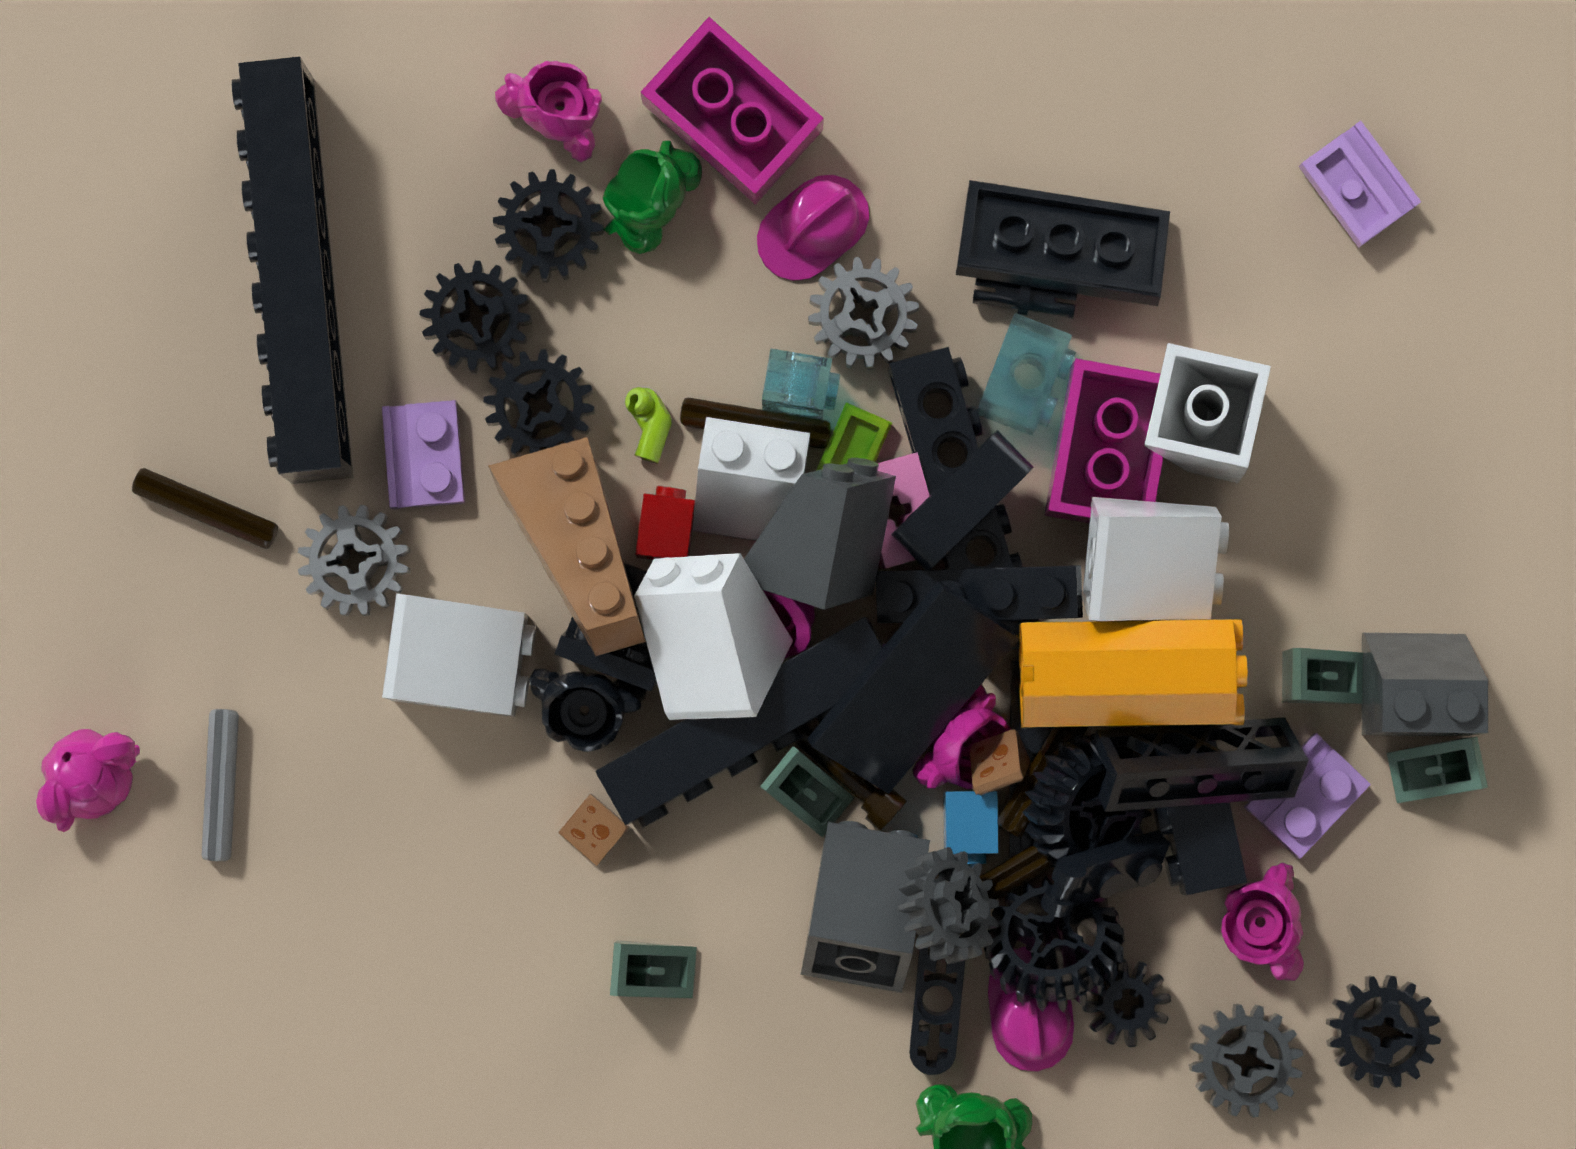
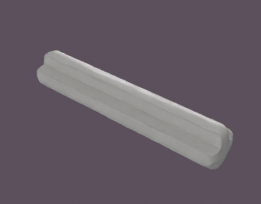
[201,709,239,861]

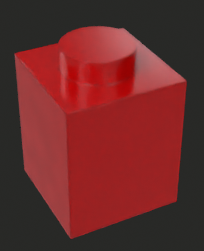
[635,486,695,560]

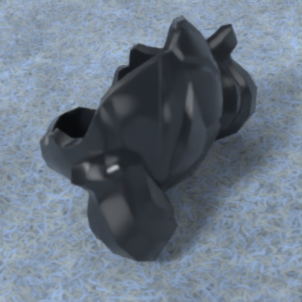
[529,669,647,752]

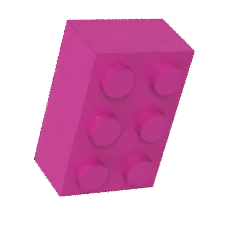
[640,17,824,205]
[1044,358,1163,524]

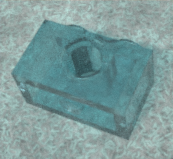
[977,313,1076,436]
[762,348,840,420]

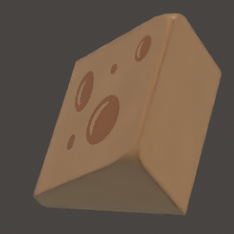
[970,730,1031,795]
[558,794,630,866]

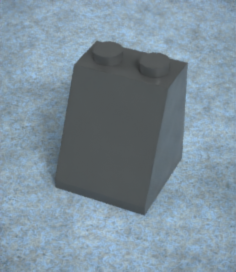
[744,458,896,610]
[1362,633,1488,736]
[800,821,930,993]

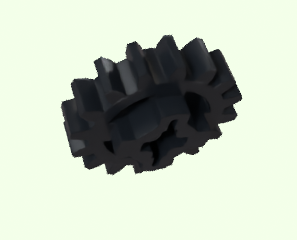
[493,169,605,282]
[419,260,532,374]
[483,349,595,457]
[1326,975,1441,1088]

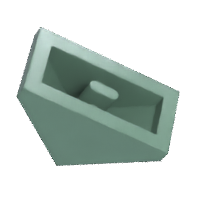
[1282,648,1363,704]
[1387,736,1488,803]
[760,746,855,837]
[610,940,697,999]

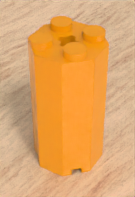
[1019,619,1248,728]

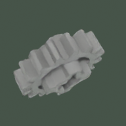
[808,257,919,370]
[298,505,410,616]

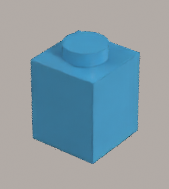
[943,791,998,864]

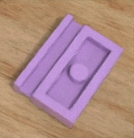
[1299,120,1421,248]
[382,400,465,509]
[1244,733,1371,859]

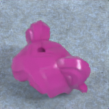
[495,61,602,163]
[912,684,1012,789]
[36,729,140,832]
[1221,862,1304,981]

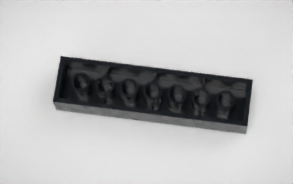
[232,56,354,484]

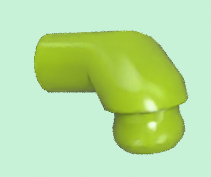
[625,387,672,464]

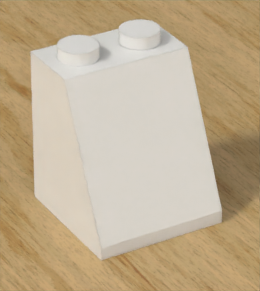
[1144,343,1271,483]
[693,417,810,541]
[1082,497,1229,621]
[634,553,793,720]
[382,593,536,717]

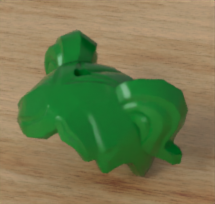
[603,141,702,254]
[915,1084,1032,1149]

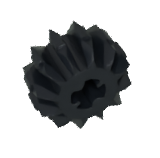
[1082,959,1171,1047]

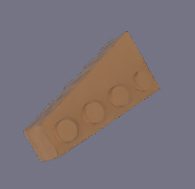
[488,437,646,656]

